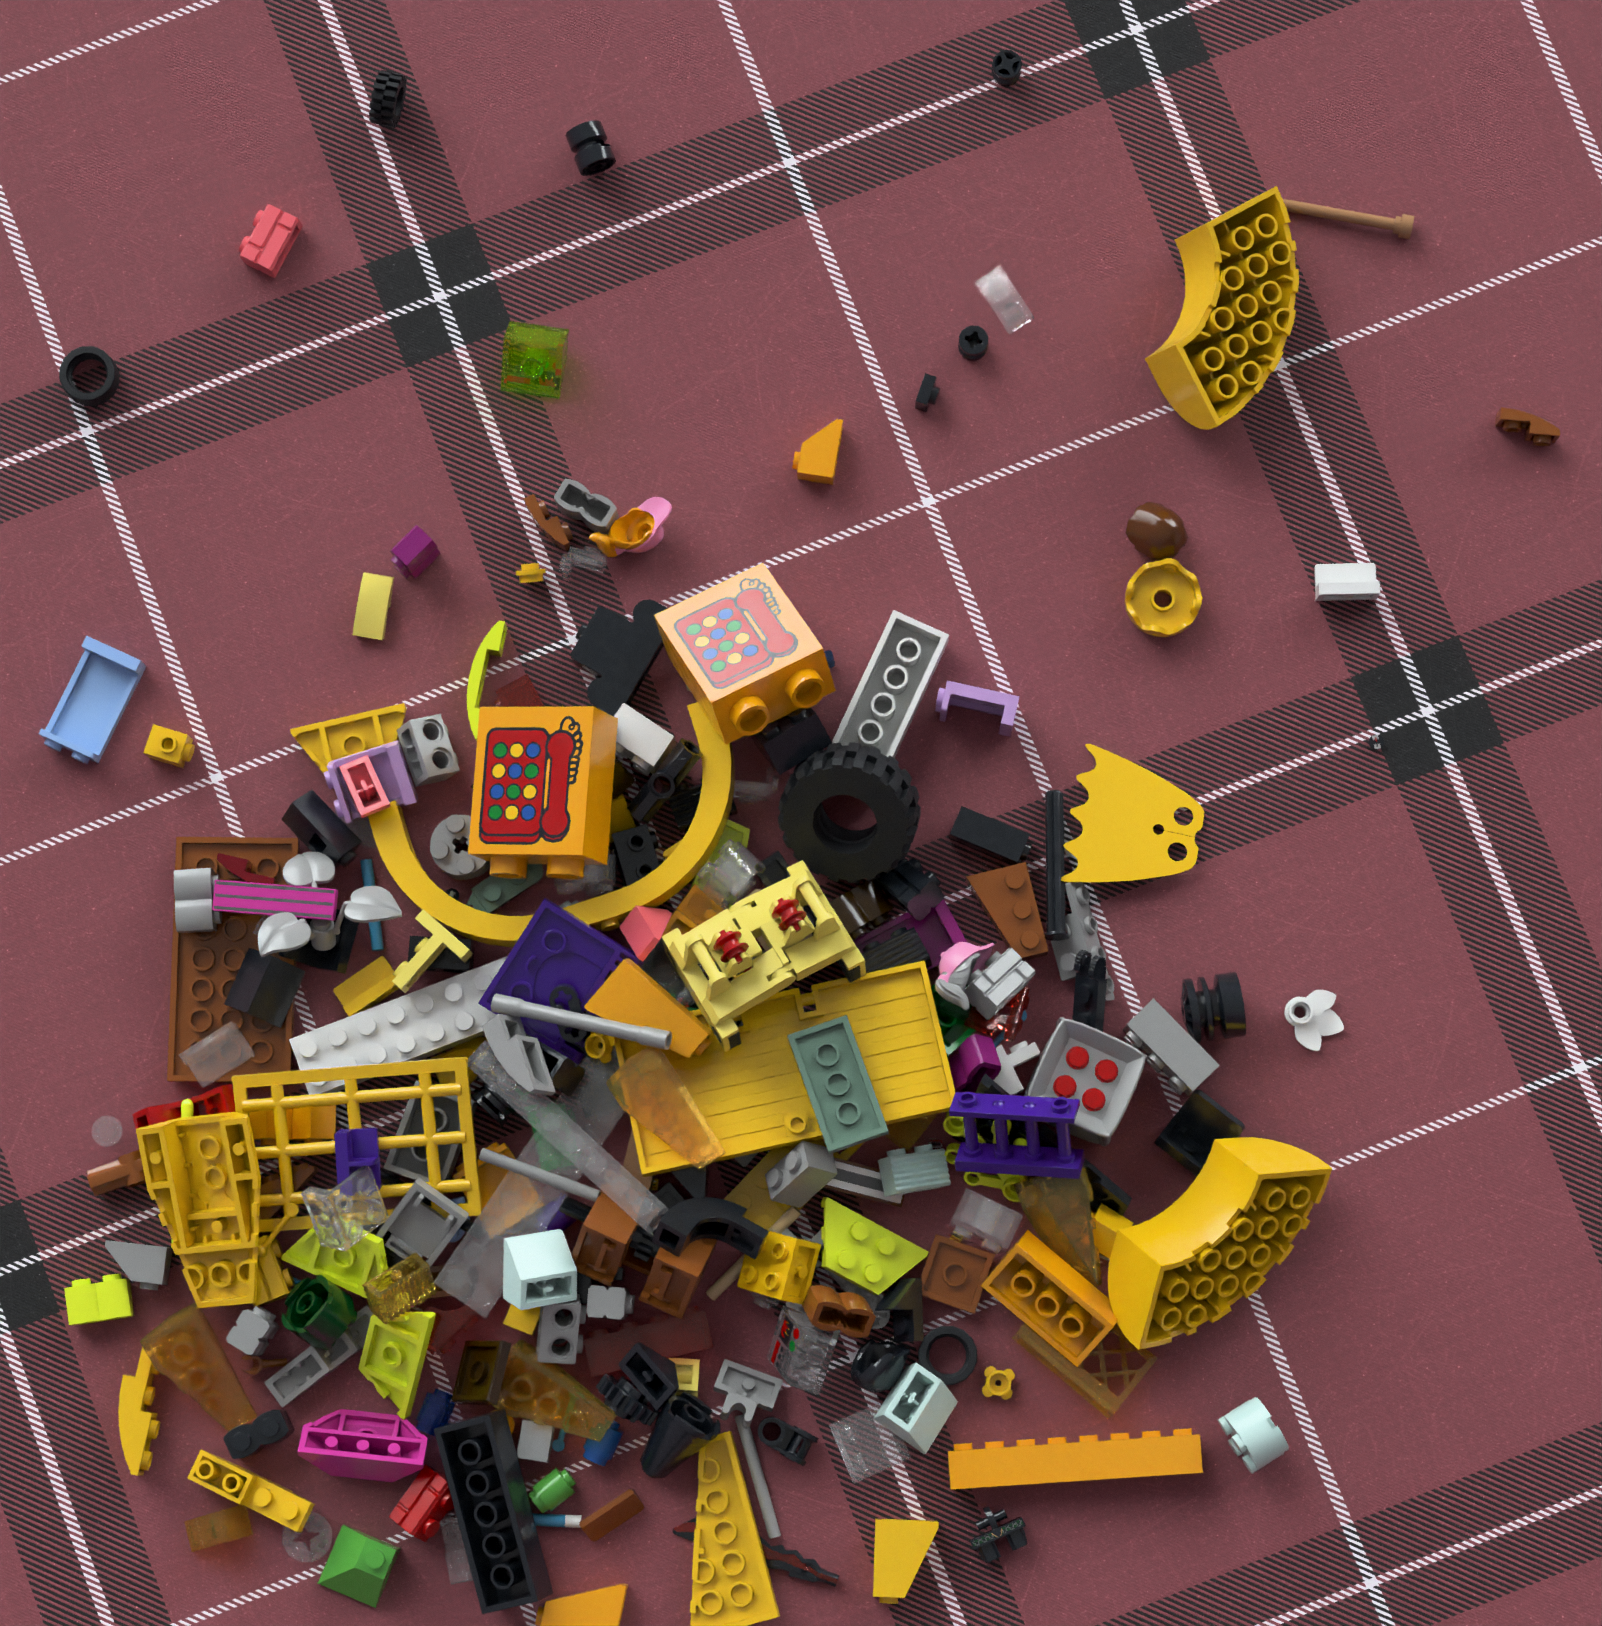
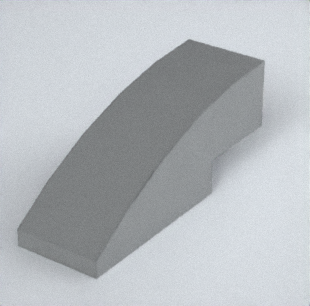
[482,1014,556,1096]

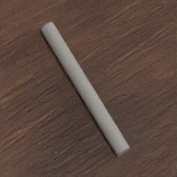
[479,1148,600,1202]
[735,1414,781,1539]

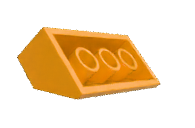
[981,1230,1117,1367]

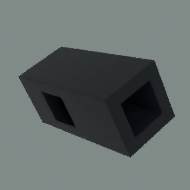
[281,790,362,869]
[949,806,1032,865]

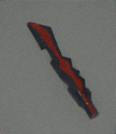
[673,1517,839,1587]

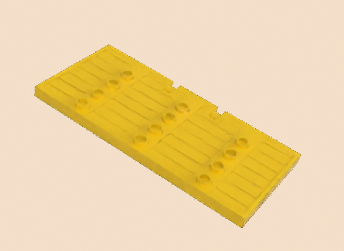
[615,961,955,1177]

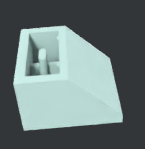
[503,1229,577,1310]
[873,1363,958,1454]

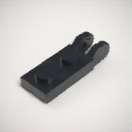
[1072,950,1107,1032]

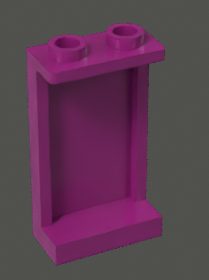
[853,899,967,973]

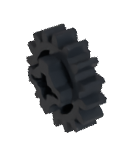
[596,1373,660,1426]

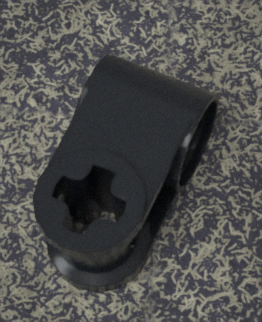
[757,1416,819,1466]

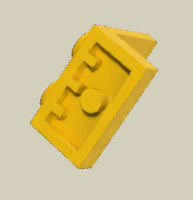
[737,1230,821,1305]

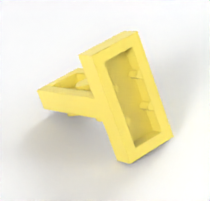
[392,909,473,993]

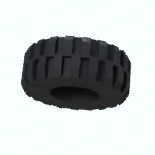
[778,742,921,883]

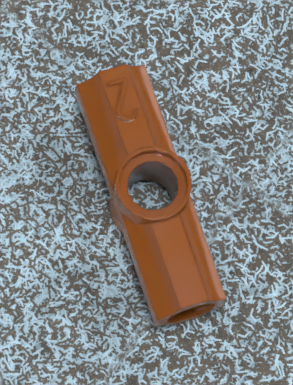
[87,1150,146,1196]

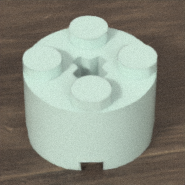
[1217,1397,1289,1474]

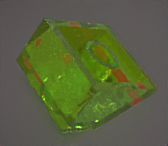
[501,321,569,399]

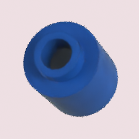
[583,1417,624,1466]

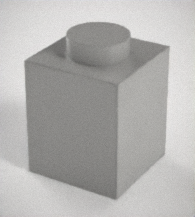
[517,1414,556,1463]

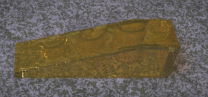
[605,1046,726,1170]

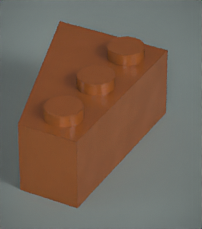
[965,862,1049,961]

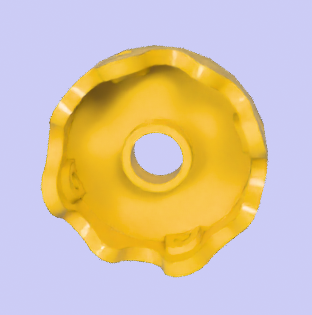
[1124,558,1202,637]

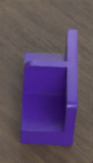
[334,1128,382,1196]

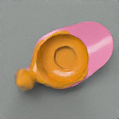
[589,497,672,558]

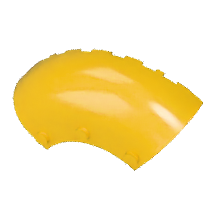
[1145,186,1299,430]
[1108,1137,1332,1350]

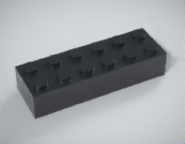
[434,1409,553,1614]

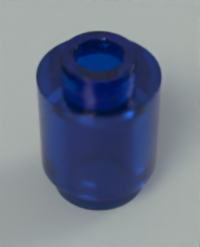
[416,1388,456,1437]

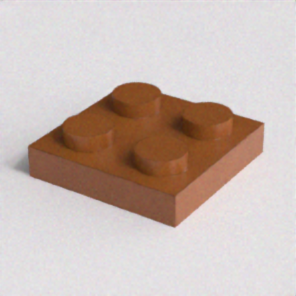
[921,1234,995,1314]

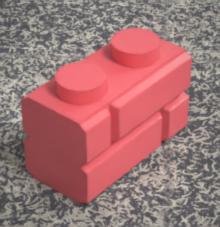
[239,204,303,278]

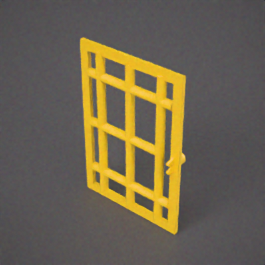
[231,1057,483,1233]

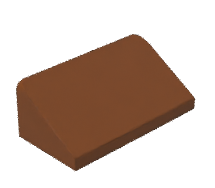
[579,1488,645,1542]

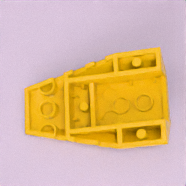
[136,1112,261,1308]

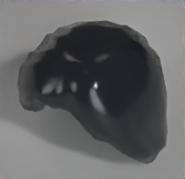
[851,1339,910,1393]

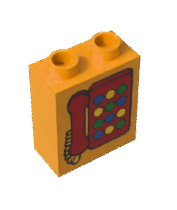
[654,563,836,745]
[468,706,618,880]

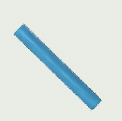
[360,859,384,951]

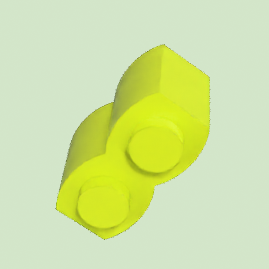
[64,1274,134,1326]

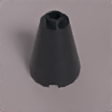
[640,1392,721,1478]

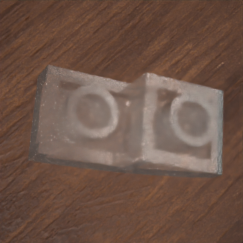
[975,266,1034,335]
[440,1514,473,1584]

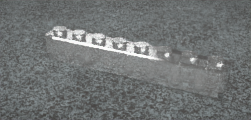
[467,1040,669,1235]

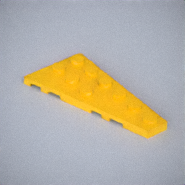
[690,1431,780,1626]

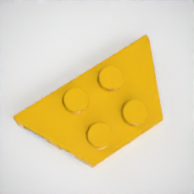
[290,703,407,774]

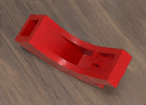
[132,1084,236,1129]

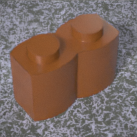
[802,1285,876,1338]

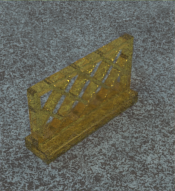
[1012,1323,1158,1418]

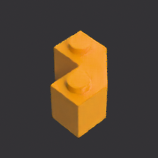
[250,1105,336,1146]

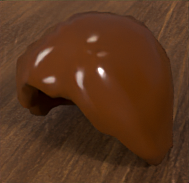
[1125,502,1188,560]

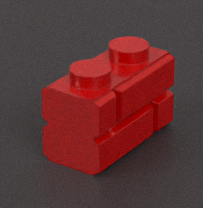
[389,1464,454,1542]

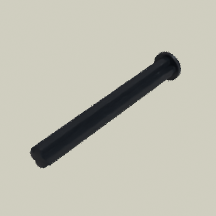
[1044,790,1069,941]

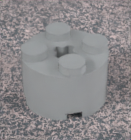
[430,814,490,880]

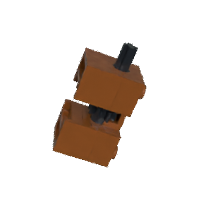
[559,1178,718,1319]

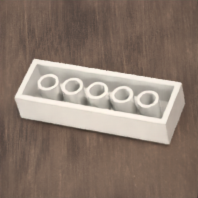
[832,610,949,799]

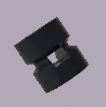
[565,120,616,176]

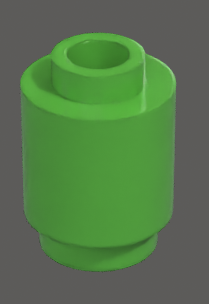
[528,1468,577,1514]

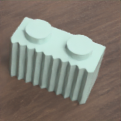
[878,1144,951,1197]

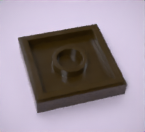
[451,1340,512,1405]

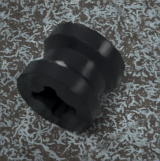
[992,50,1022,86]
[958,325,989,361]

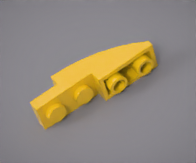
[118,1346,163,1476]
[187,1449,315,1533]

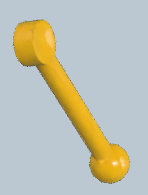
[258,1203,299,1257]

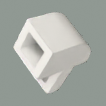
[993,1040,1040,1095]

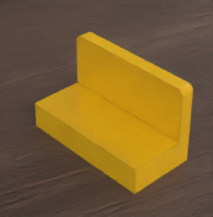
[333,956,399,1016]

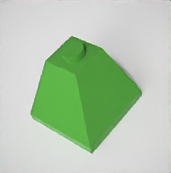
[318,1524,401,1608]

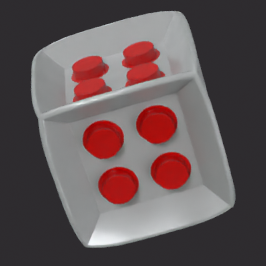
[1024,1017,1148,1147]

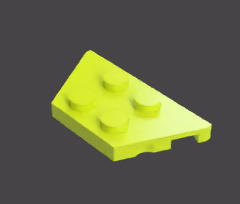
[821,1197,929,1295]
[281,1214,393,1308]
[358,1312,436,1420]

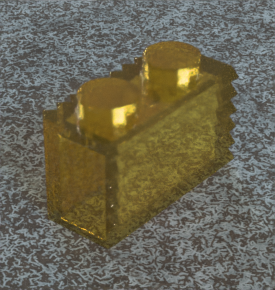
[362,1252,437,1324]

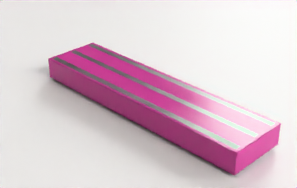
[212,880,338,921]

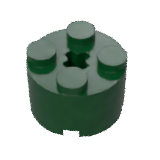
[281,1275,357,1350]

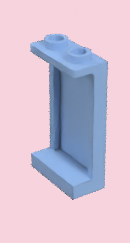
[39,636,146,764]

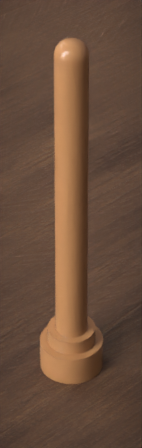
[1283,199,1414,240]

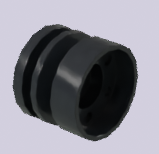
[1180,972,1246,1043]

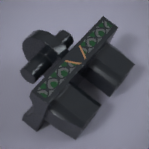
[969,1506,1028,1563]

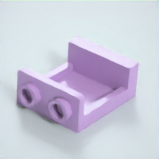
[935,680,1019,737]
[324,740,418,824]

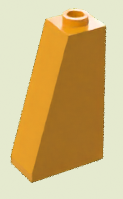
[584,958,714,1058]

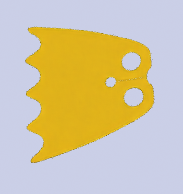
[1061,744,1204,882]

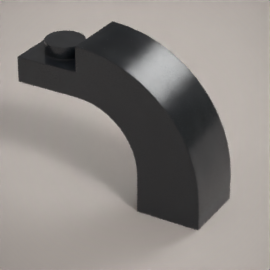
[652,1197,769,1259]

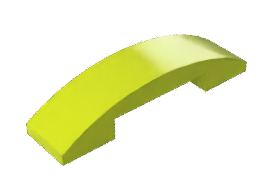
[467,621,508,741]

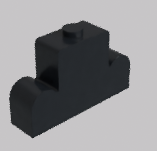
[571,599,668,716]

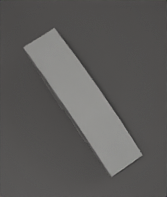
[264,1304,377,1408]

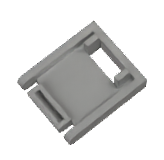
[376,1177,469,1273]

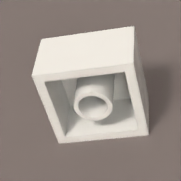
[614,703,676,776]

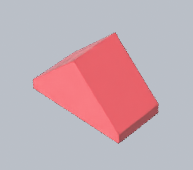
[339,755,391,818]
[619,905,672,962]

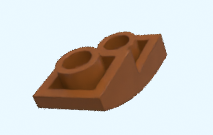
[1495,407,1560,447]
[523,494,574,552]

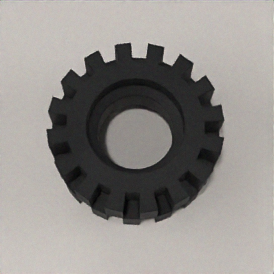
[369,70,407,128]

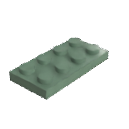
[787,1015,889,1154]

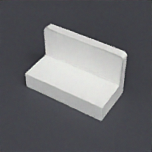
[1314,563,1380,601]

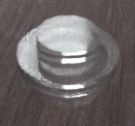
[91,1116,123,1147]

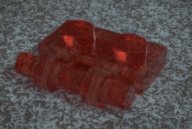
[964,969,1030,1042]

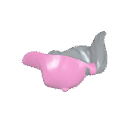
[935,942,994,1010]

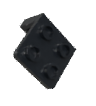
[278,909,359,974]
[1154,1090,1245,1176]

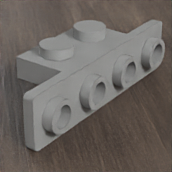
[1046,882,1114,1002]

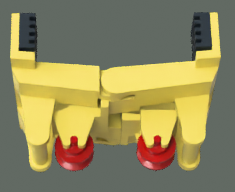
[662,860,866,1052]

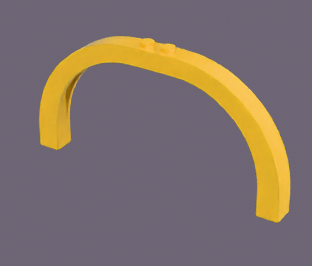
[368,702,735,947]

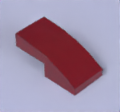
[217,853,279,885]

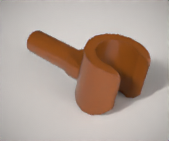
[241,1355,287,1375]

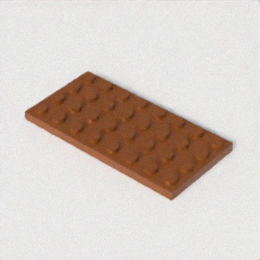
[167,837,300,1083]

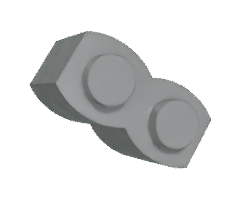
[554,479,619,535]
[174,868,222,933]

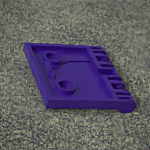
[478,898,645,1065]

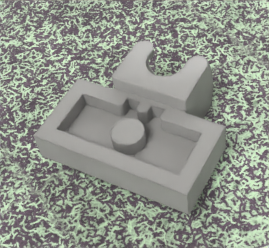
[713,1359,783,1429]

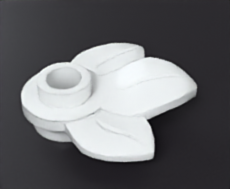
[1284,990,1344,1051]

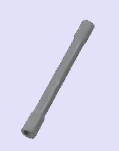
[491,993,672,1050]

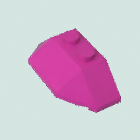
[297,1409,428,1482]

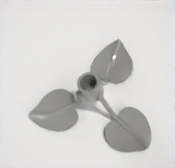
[258,851,402,957]

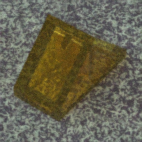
[184,1505,253,1552]

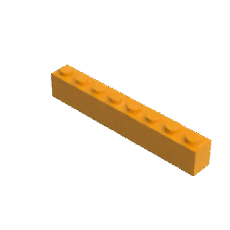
[947,1428,1203,1489]

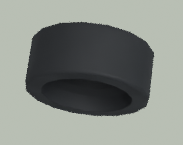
[59,346,119,406]
[918,1326,977,1385]

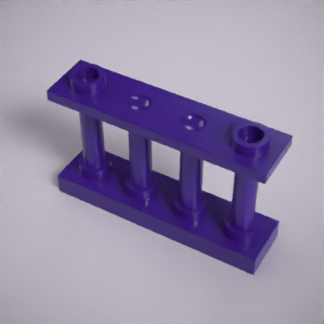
[949,1092,1085,1179]

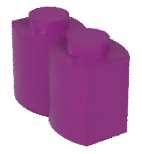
[390,525,441,579]
[948,1034,1001,1093]

